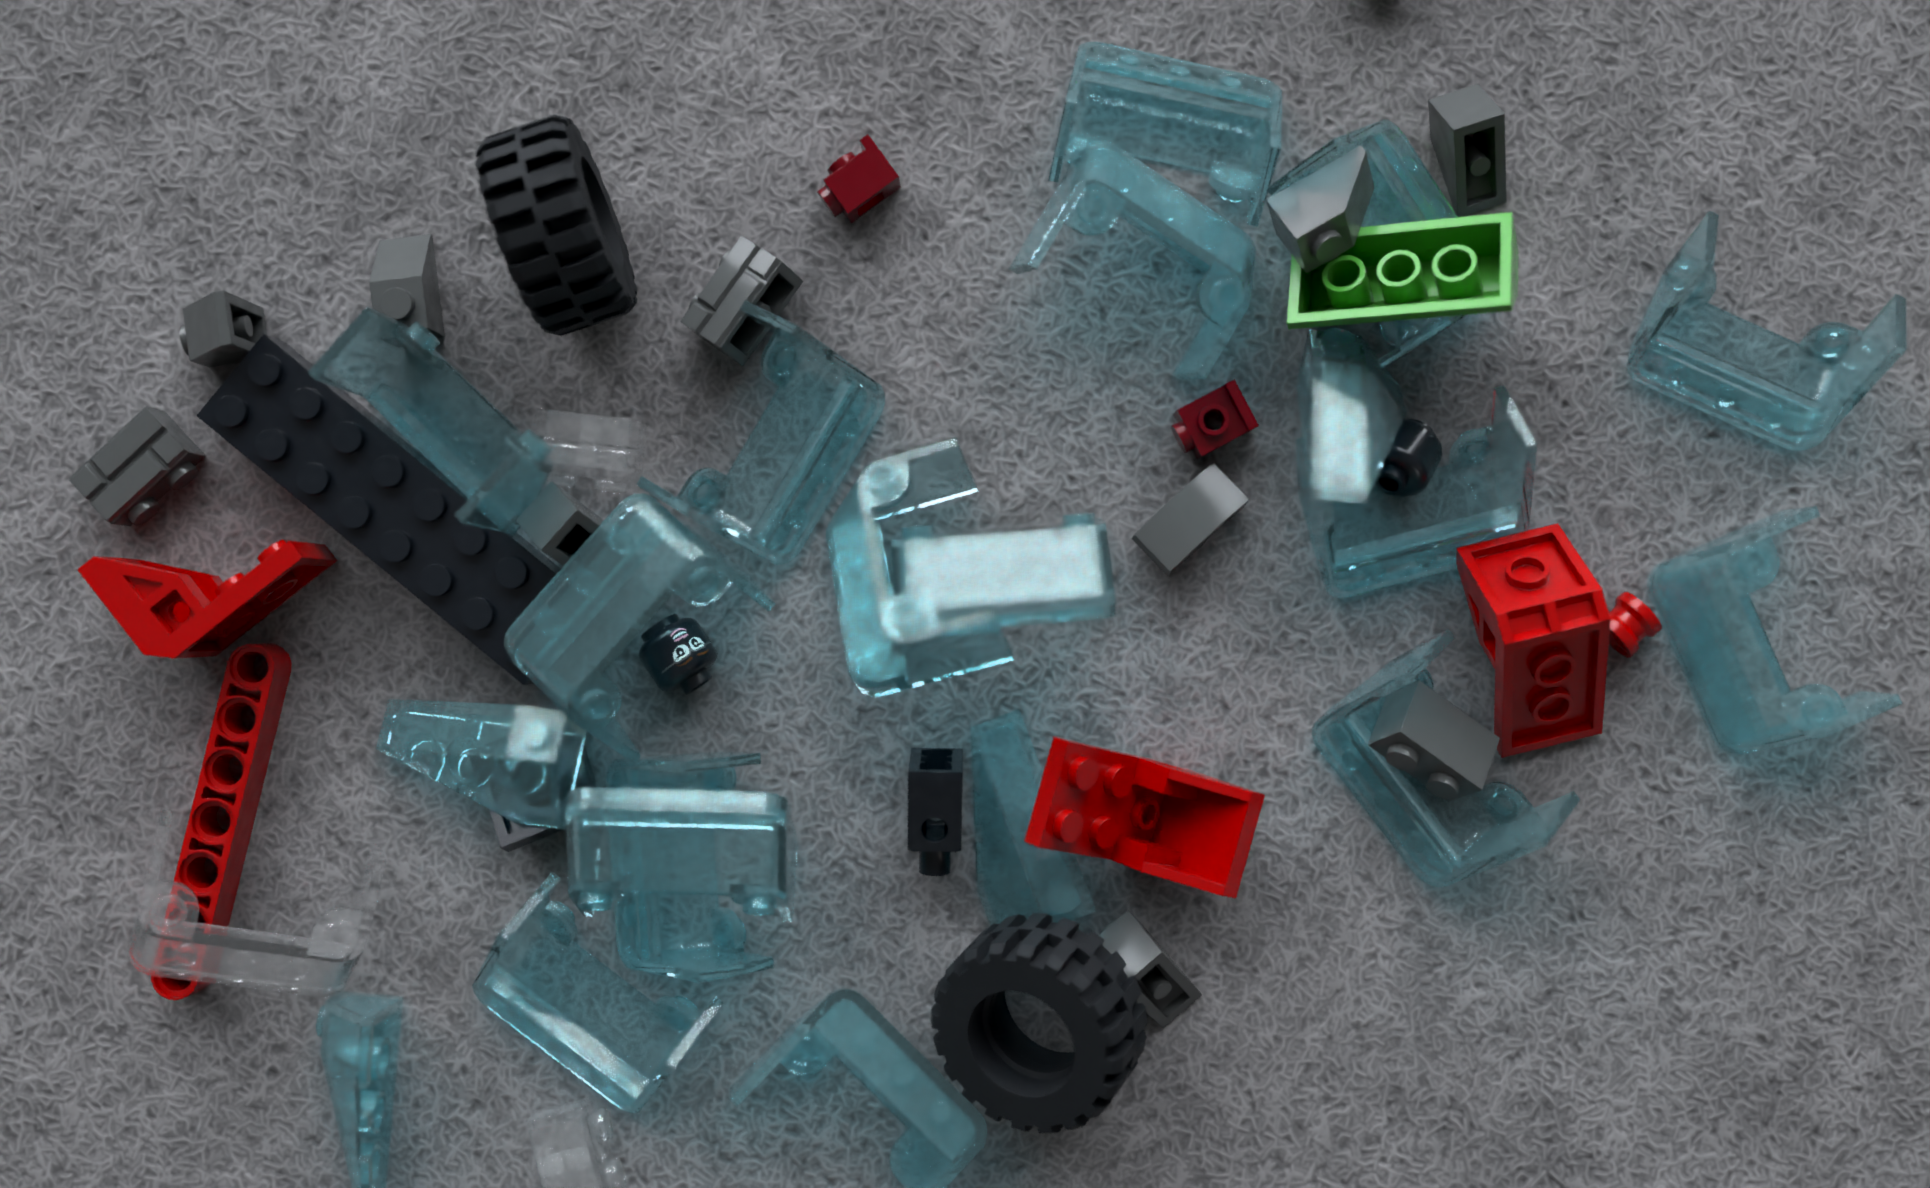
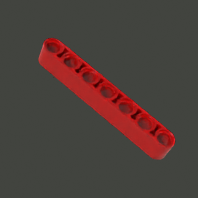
[151,643,292,1000]

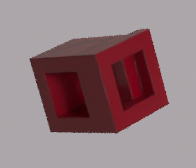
[817,134,901,224]
[1171,379,1259,459]

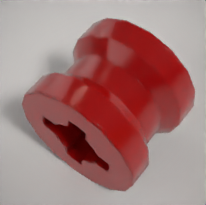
[1609,592,1662,658]

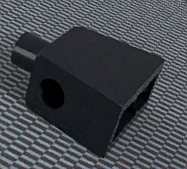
[908,748,963,876]

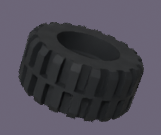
[476,114,637,336]
[931,913,1148,1133]

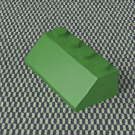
[1287,212,1518,329]

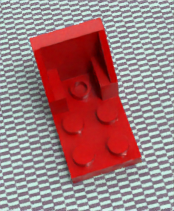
[1456,523,1610,758]
[77,540,338,658]
[1024,737,1265,898]

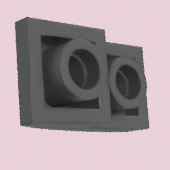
[1132,463,1249,576]

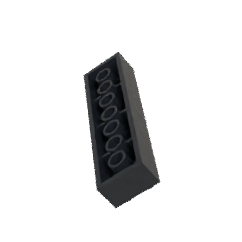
[197,334,603,685]

